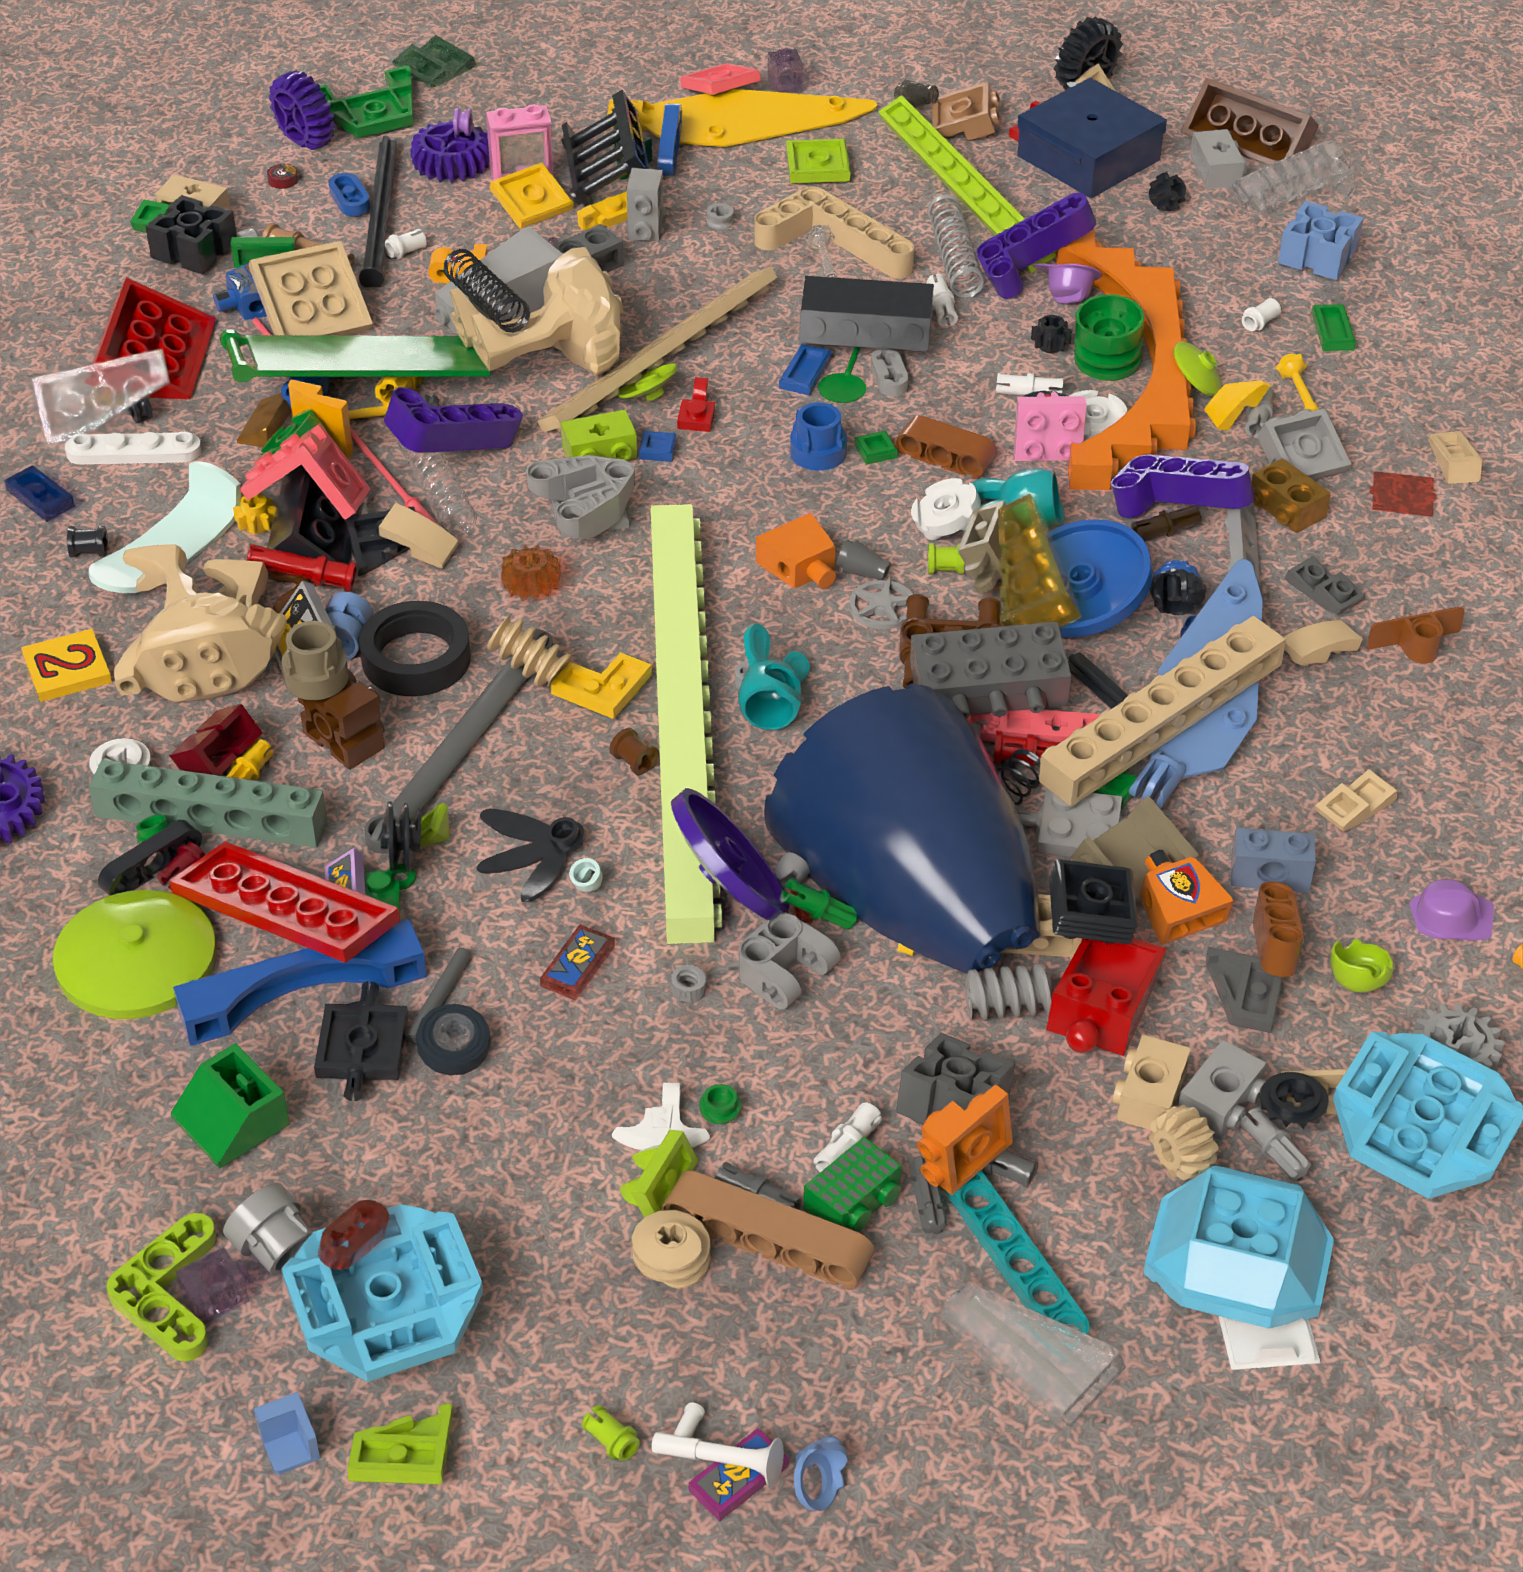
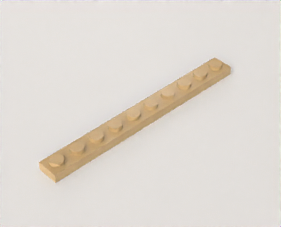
[537,266,777,433]

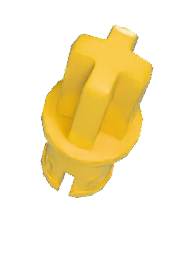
[226,739,274,781]

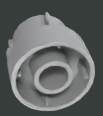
[223,1182,313,1276]

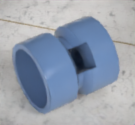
[325,592,373,659]

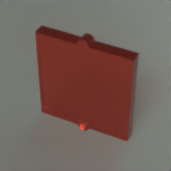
[1369,471,1437,517]

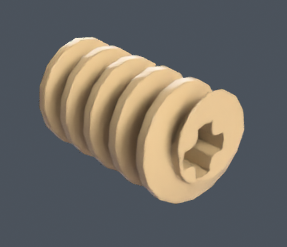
[487,614,571,688]

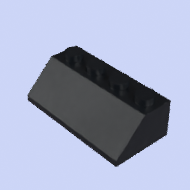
[799,275,934,351]
[267,464,360,564]

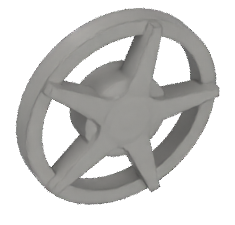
[849,579,913,629]

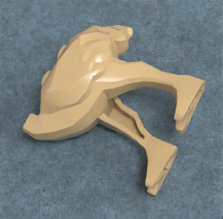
[450,247,623,376]
[114,544,287,702]

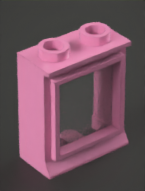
[486,105,554,180]

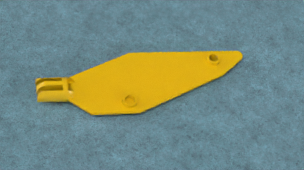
[607,89,877,147]

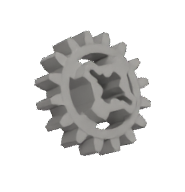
[1413,1003,1504,1069]

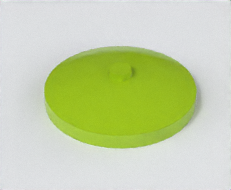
[53,890,217,1019]

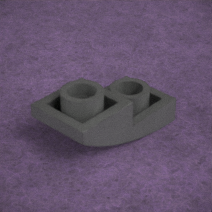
[1284,556,1365,614]

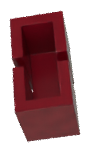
[169,704,263,776]

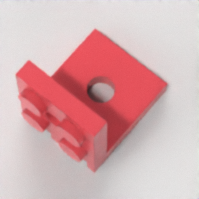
[240,423,371,519]

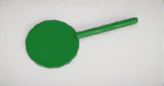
[818,347,866,403]

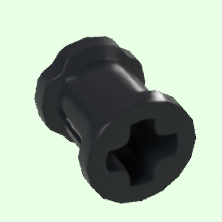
[67,526,108,557]

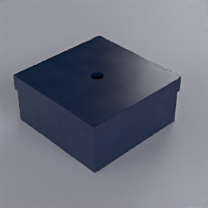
[1017,77,1167,198]

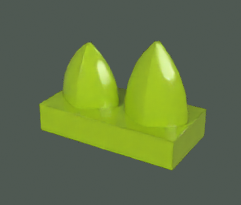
[620,1130,699,1218]

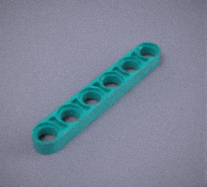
[941,1170,1089,1353]

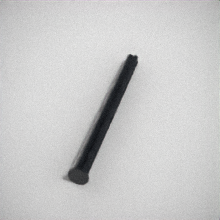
[359,136,397,287]

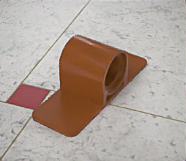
[1367,606,1465,664]

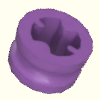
[453,108,473,136]

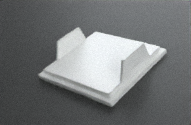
[1219,1316,1320,1370]

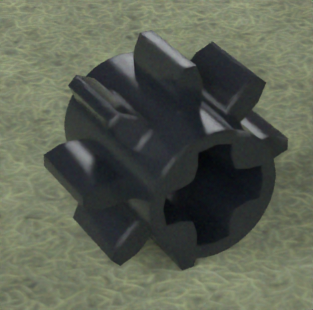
[1149,171,1186,212]
[1031,315,1072,353]

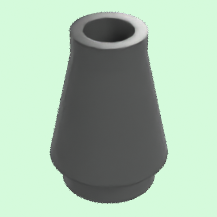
[836,540,891,580]

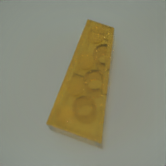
[998,493,1082,627]

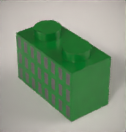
[803,1136,902,1232]

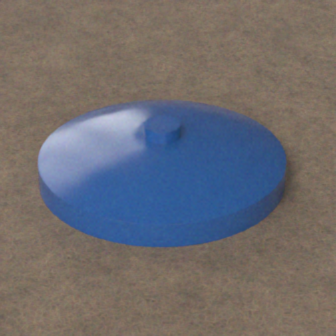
[1011,519,1154,637]

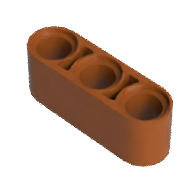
[895,415,997,479]
[1252,881,1304,977]

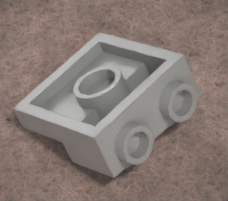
[1257,408,1352,480]

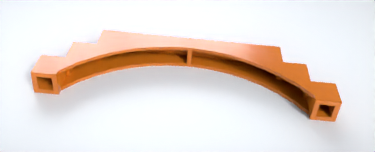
[1055,229,1196,490]

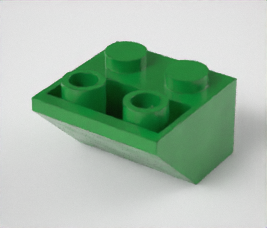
[171,1043,290,1169]

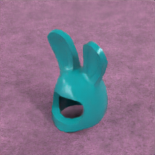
[963,468,1065,533]
[738,623,810,730]

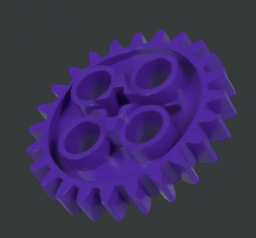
[0,754,45,844]

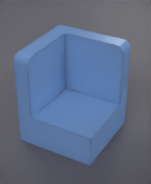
[253,1392,320,1475]

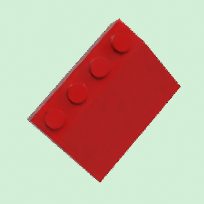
[85,277,216,400]

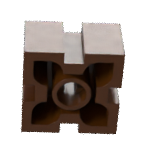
[298,669,385,770]

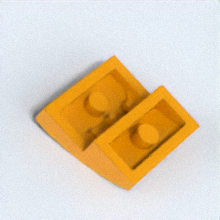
[288,379,353,460]

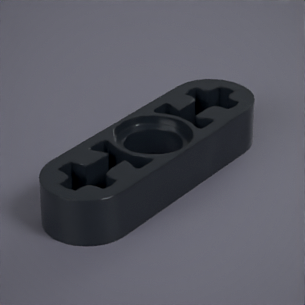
[98,820,202,896]

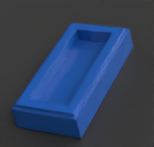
[779,344,832,396]

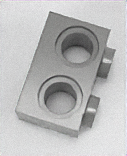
[627,168,664,241]

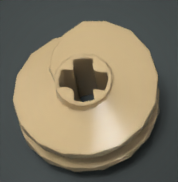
[631,1210,711,1289]

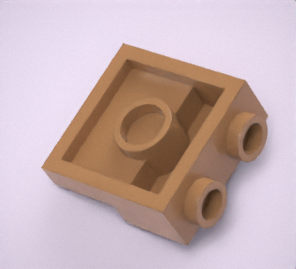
[932,81,1001,141]

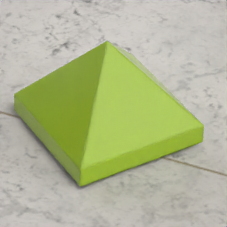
[420,803,450,848]

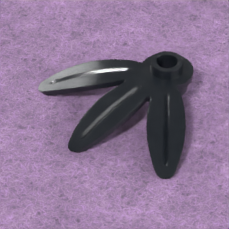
[476,808,586,902]

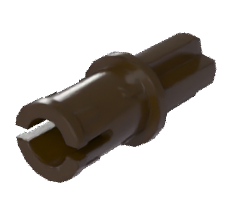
[1131,506,1201,541]

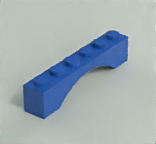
[173,919,427,1046]

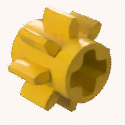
[233,493,276,534]

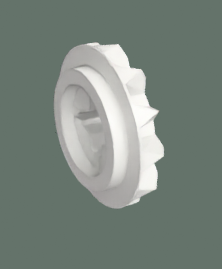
[89,738,152,774]

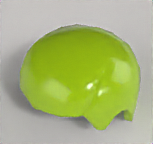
[1330,938,1394,993]

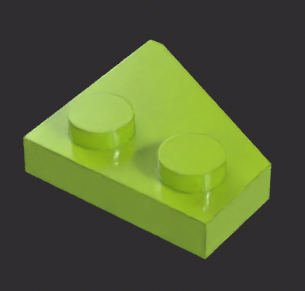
[347,1403,453,1485]

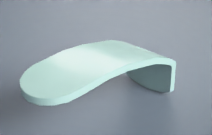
[88,461,241,593]

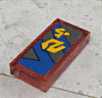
[540,924,615,1001]

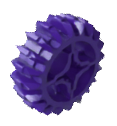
[268,70,335,150]
[410,120,490,183]

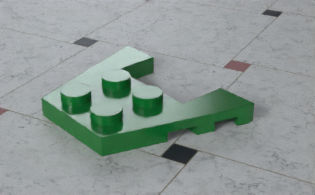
[320,65,413,138]

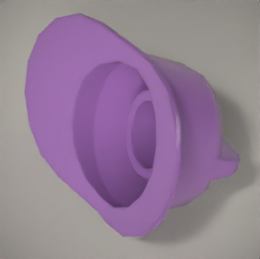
[1034,263,1102,304]
[1409,879,1494,941]

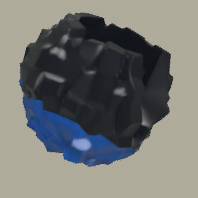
[1150,560,1206,615]

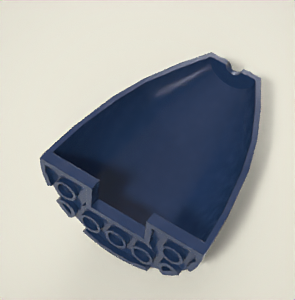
[764,684,1041,974]

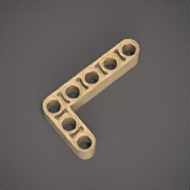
[754,186,914,279]

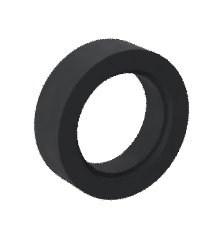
[359,601,471,697]

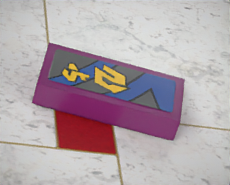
[688,1428,789,1521]

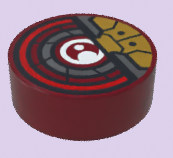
[267,164,298,189]

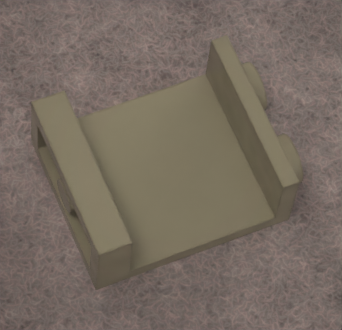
[1070,796,1199,906]

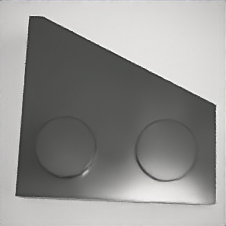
[1205,947,1282,1033]

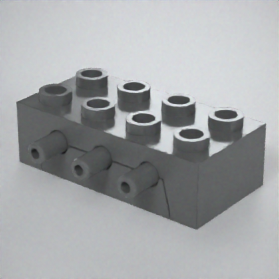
[910,622,1071,719]

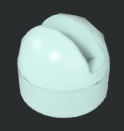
[569,858,603,893]

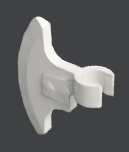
[612,1083,710,1150]

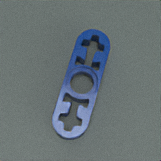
[658,103,682,176]

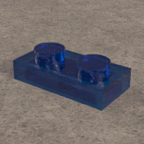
[4,465,75,522]

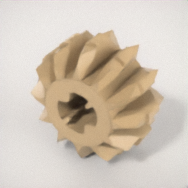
[1149,1104,1219,1181]

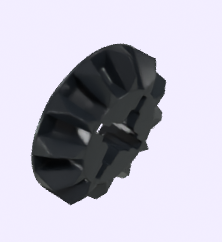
[1260,1072,1329,1129]

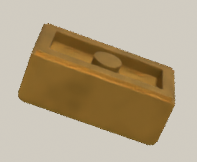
[237,393,292,448]

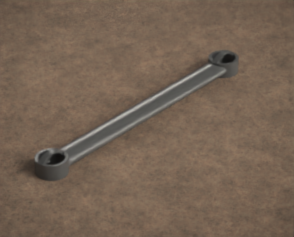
[364,629,553,854]

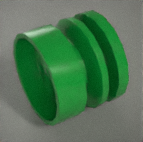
[1074,294,1144,381]

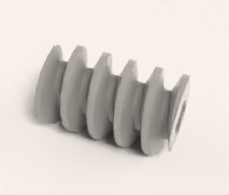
[965,964,1053,1021]

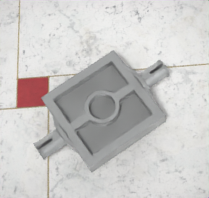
[1017,788,1123,857]

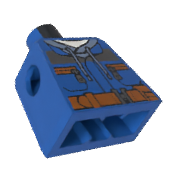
[213,255,270,320]

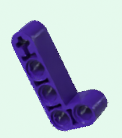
[976,193,1097,299]
[384,387,523,453]
[1111,455,1255,518]

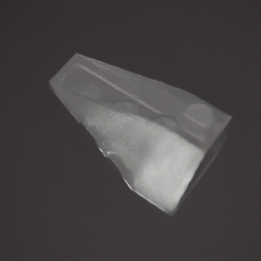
[32,349,170,445]

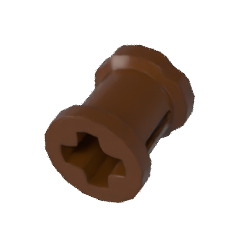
[609,728,659,776]

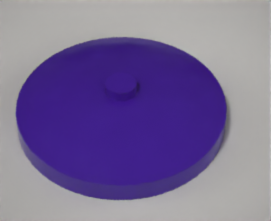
[671,788,789,921]

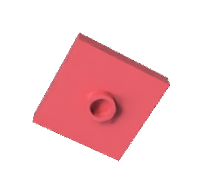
[680,63,761,95]

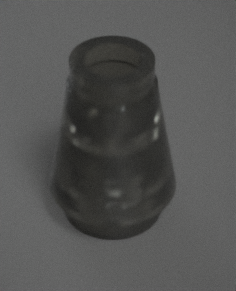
[894,80,939,108]

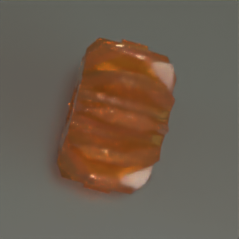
[501,545,561,602]

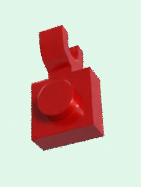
[677,377,715,432]

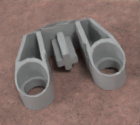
[526,455,635,539]

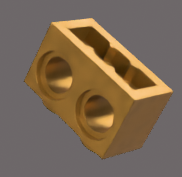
[1251,458,1331,533]

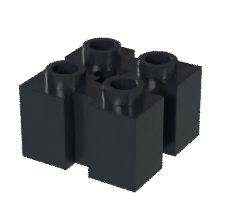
[145,195,237,275]

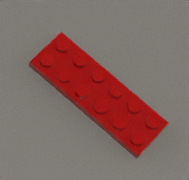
[169,841,400,963]

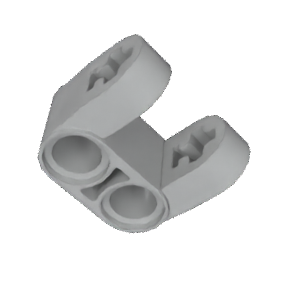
[739,913,841,1010]

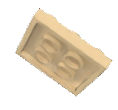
[249,241,373,335]

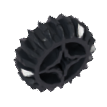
[1053,16,1123,90]

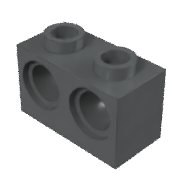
[553,224,624,273]

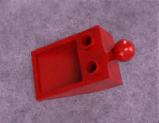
[1046,938,1167,1056]

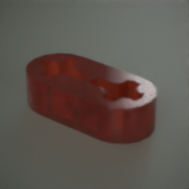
[318,1200,389,1270]

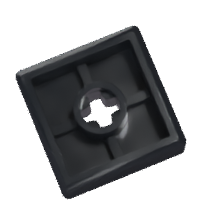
[1049,859,1138,944]

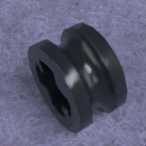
[125,390,153,423]

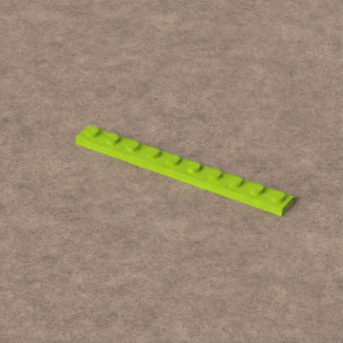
[878,95,1057,273]

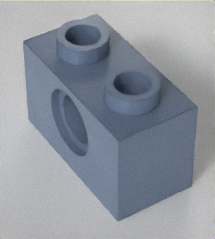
[1231,828,1316,893]

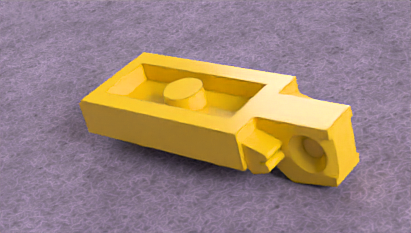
[577,191,628,231]

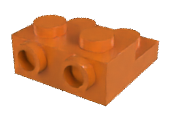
[917,1084,1013,1195]

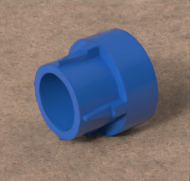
[790,402,847,471]

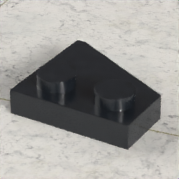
[346,507,416,576]

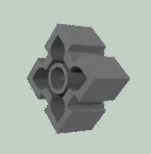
[896,1033,1015,1125]

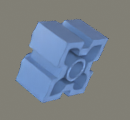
[1278,201,1364,281]

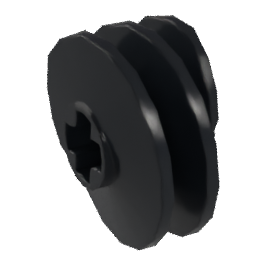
[380,801,422,873]

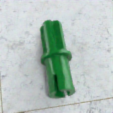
[781,878,858,930]

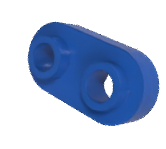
[328,173,370,216]

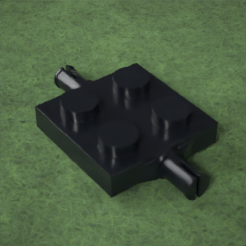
[314,981,408,1101]

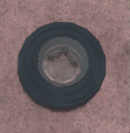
[416,1004,491,1076]

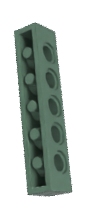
[89,760,328,848]

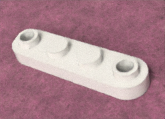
[65,431,202,464]

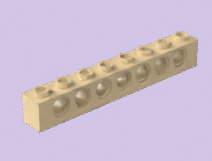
[1039,615,1286,807]

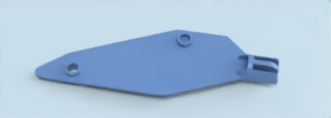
[1129,559,1263,809]

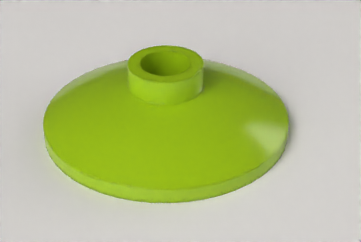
[1173,341,1222,397]
[618,363,678,401]

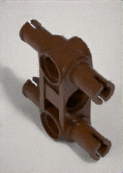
[899,594,1003,689]

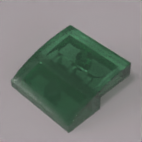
[392,35,476,88]

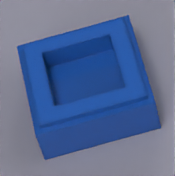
[639,431,677,462]

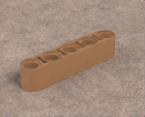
[662,1170,875,1290]

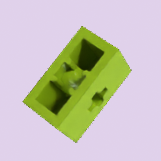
[561,409,637,461]

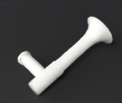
[652,1403,784,1488]

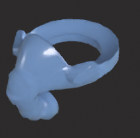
[794,1435,848,1511]

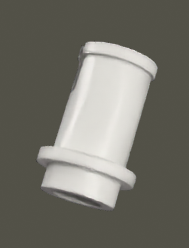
[385,229,427,259]
[1242,298,1281,331]

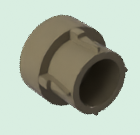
[281,621,349,700]

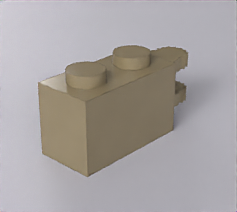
[958,501,1023,594]

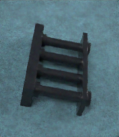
[561,90,649,207]

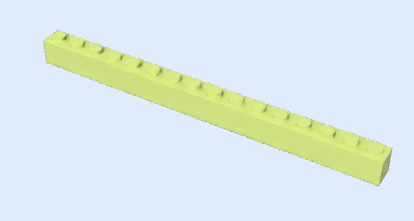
[651,504,722,944]

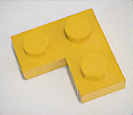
[551,652,652,719]

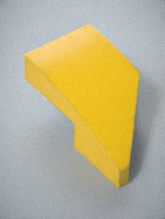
[1204,381,1271,431]

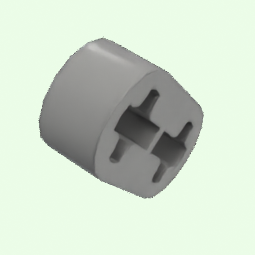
[871,348,908,396]

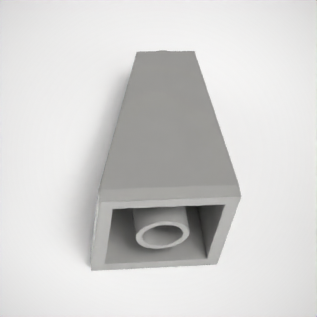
[434,226,563,332]

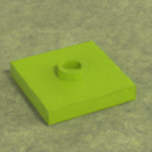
[786,139,850,183]

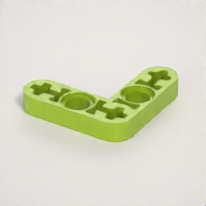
[106,1213,217,1361]

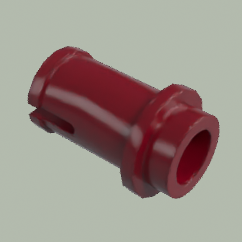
[157,842,205,890]

